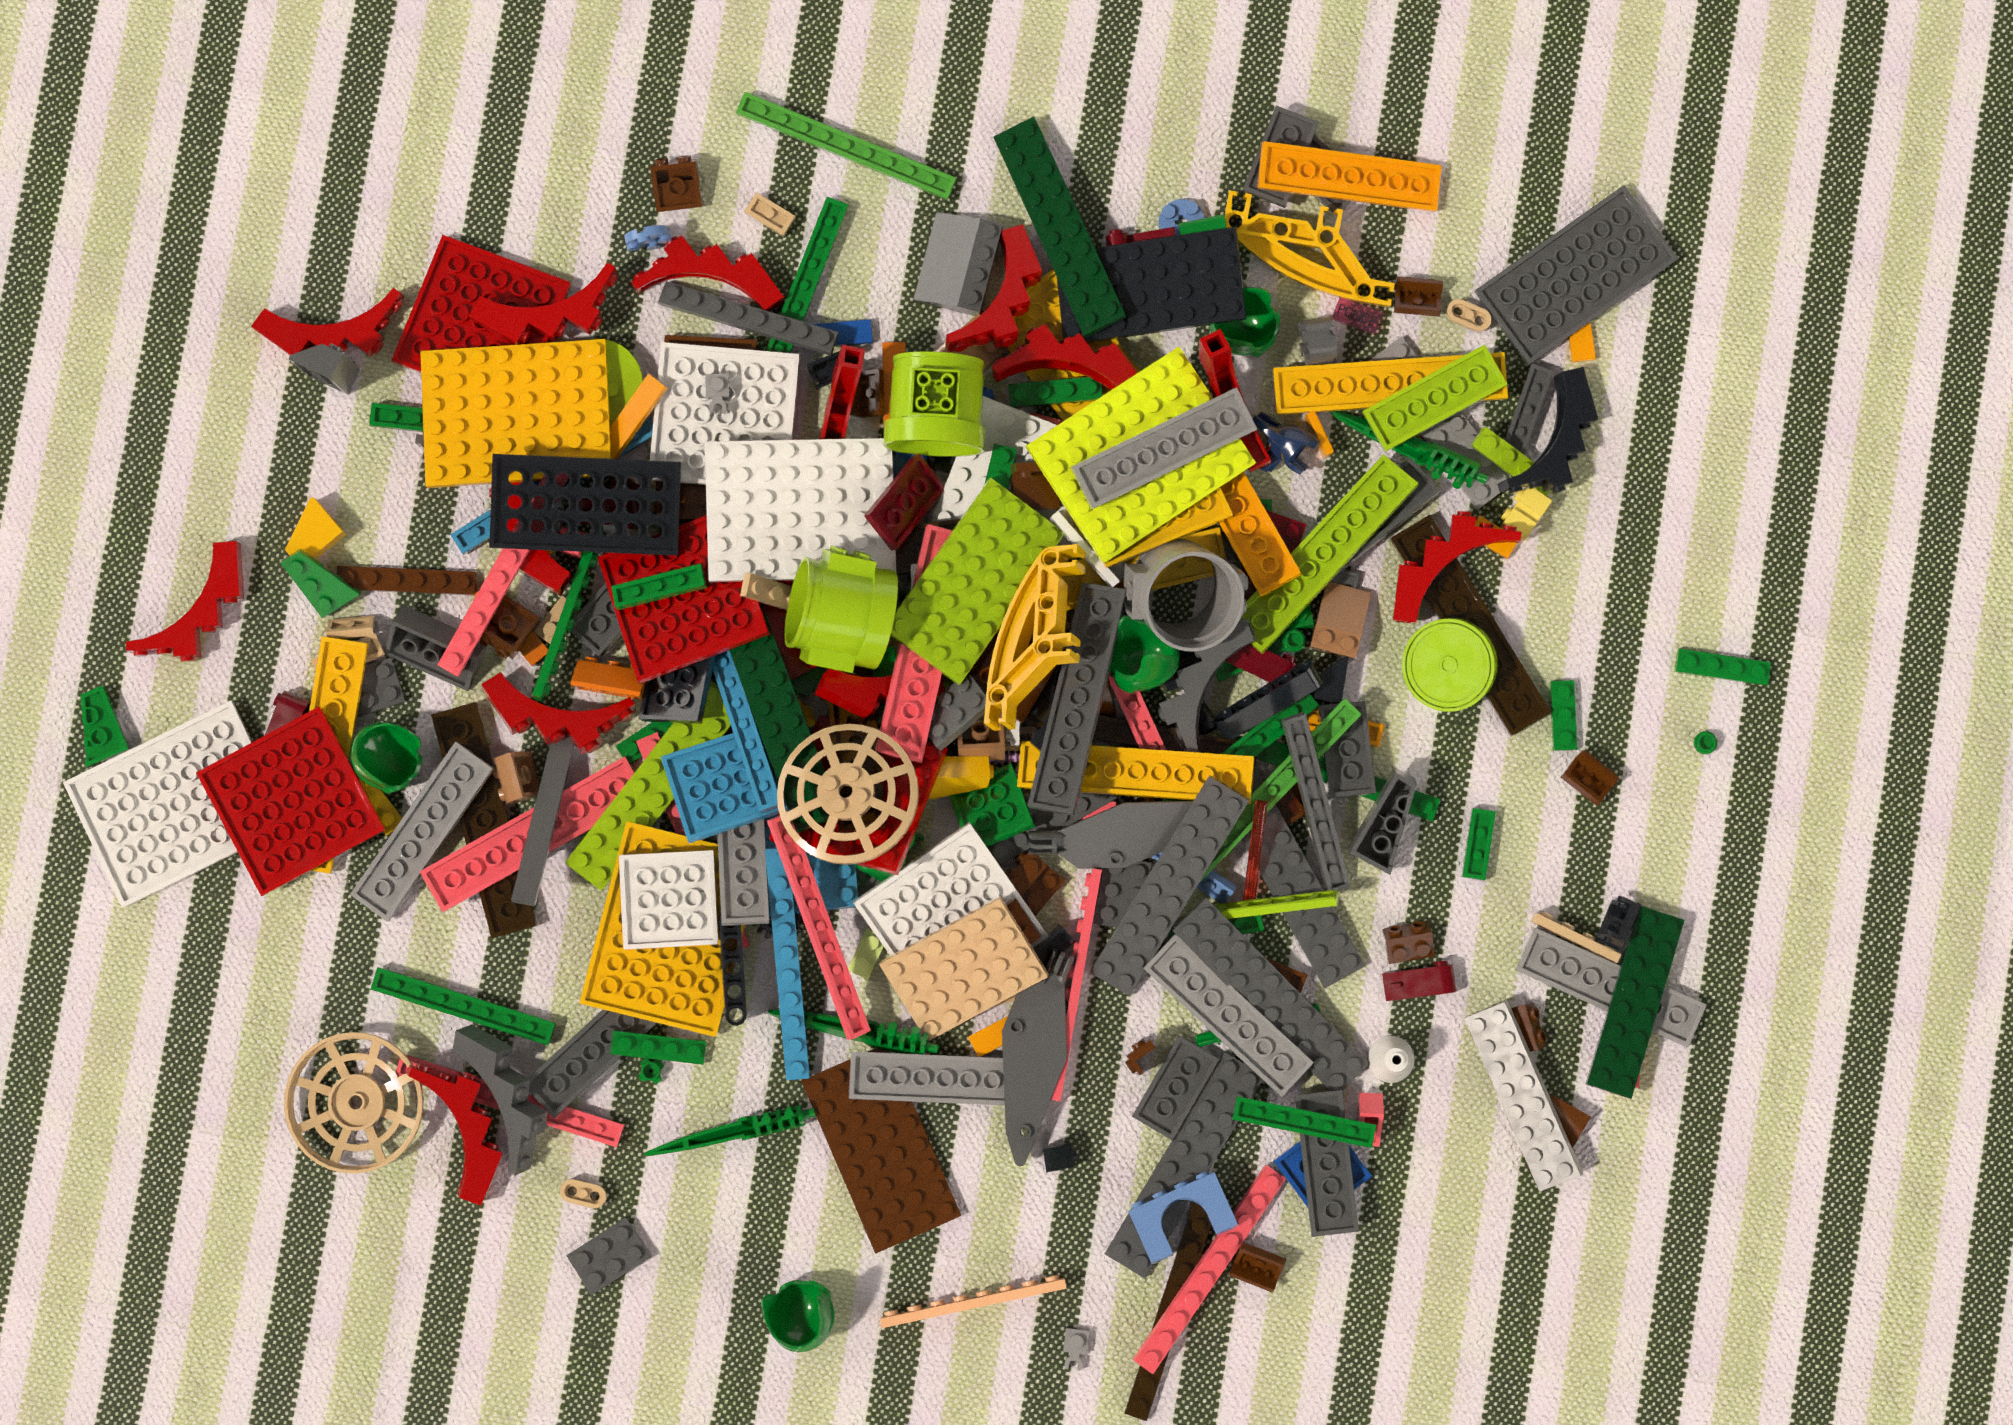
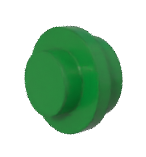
[1282,629,1306,652]
[1693,731,1717,755]

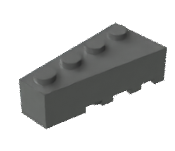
[1348,767,1417,875]

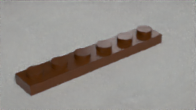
[337,566,477,596]

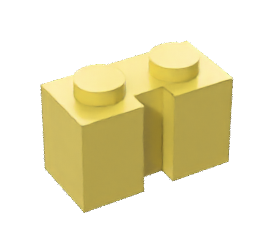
[1501,486,1552,541]

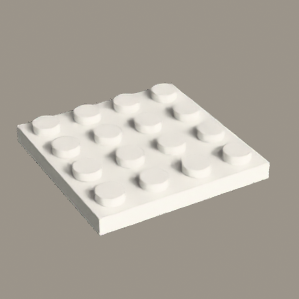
[619,850,718,950]

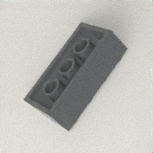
[289,343,360,395]
[385,605,487,691]

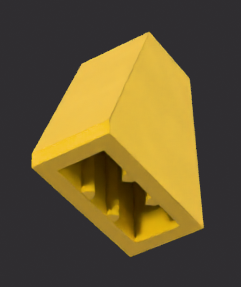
[285,497,347,560]
[929,756,994,799]

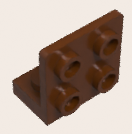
[1011,462,1060,510]

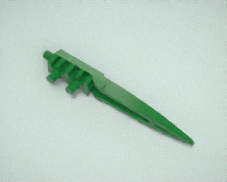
[1329,411,1489,489]
[767,1010,939,1055]
[644,1105,816,1156]

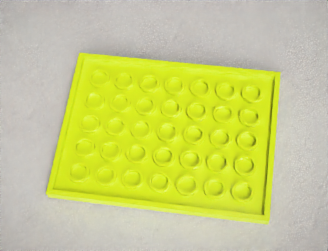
[1025,347,1256,564]

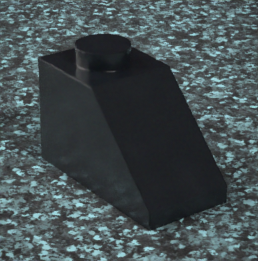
[1310,657,1349,704]
[1042,1143,1078,1172]

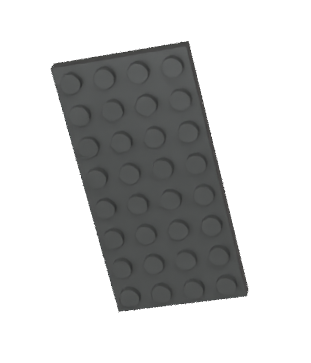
[1474,185,1678,366]

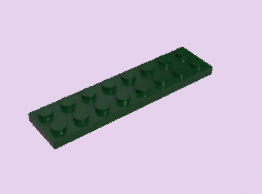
[1585,906,1685,1099]

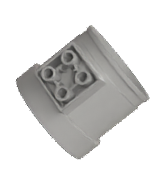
[1123,539,1248,651]

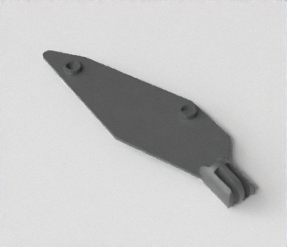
[1028,801,1193,869]
[1002,948,1075,1166]

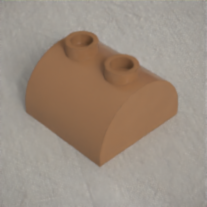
[492,751,540,804]

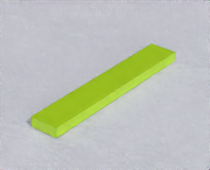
[1213,890,1339,919]

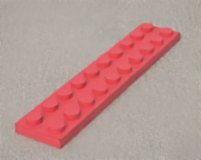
[875,524,952,763]
[419,757,634,912]

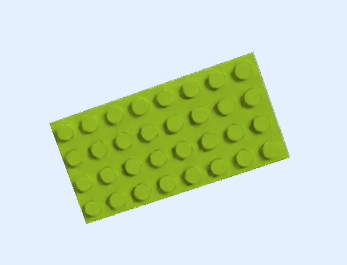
[891,478,1064,685]

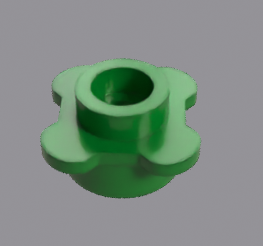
[638,1059,664,1084]

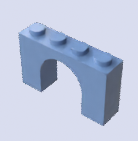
[1128,1171,1238,1265]

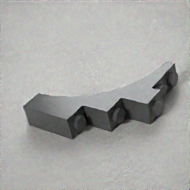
[1158,618,1257,753]
[453,1024,548,1175]

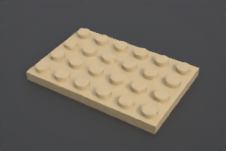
[879,896,1048,1041]

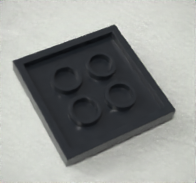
[638,656,715,724]

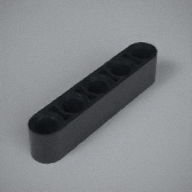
[1214,661,1324,740]
[718,914,747,1026]

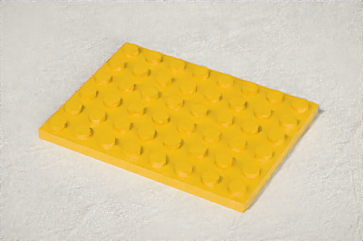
[421,339,612,488]
[579,821,745,1037]

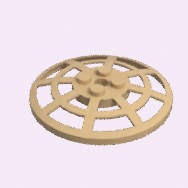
[777,724,919,865]
[284,1032,424,1174]

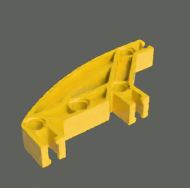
[1225,190,1395,308]
[984,544,1086,731]

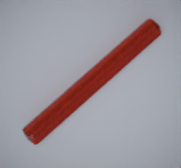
[1243,800,1268,901]

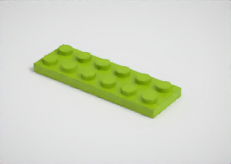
[1362,344,1508,452]

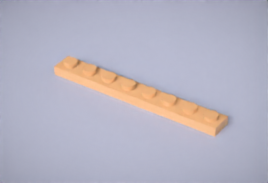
[880,1275,1066,1328]

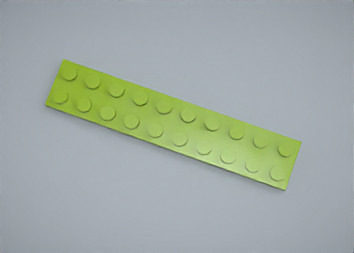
[1239,454,1418,654]
[565,680,731,891]

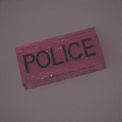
[1331,297,1383,335]

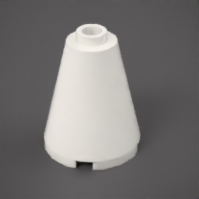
[1367,1036,1415,1083]

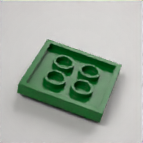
[949,763,1035,847]

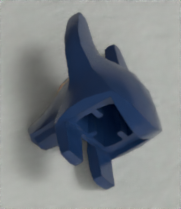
[1252,411,1320,475]

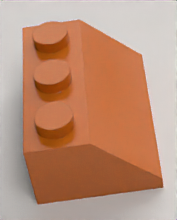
[570,657,645,700]

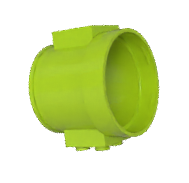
[883,351,985,457]
[785,545,898,673]

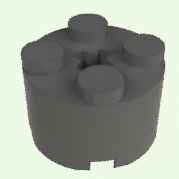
[1297,316,1338,366]

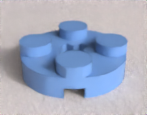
[1158,199,1204,236]
[624,225,671,251]

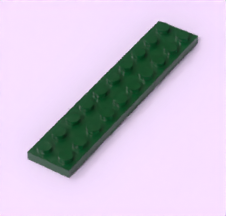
[993,116,1127,338]
[729,602,829,833]

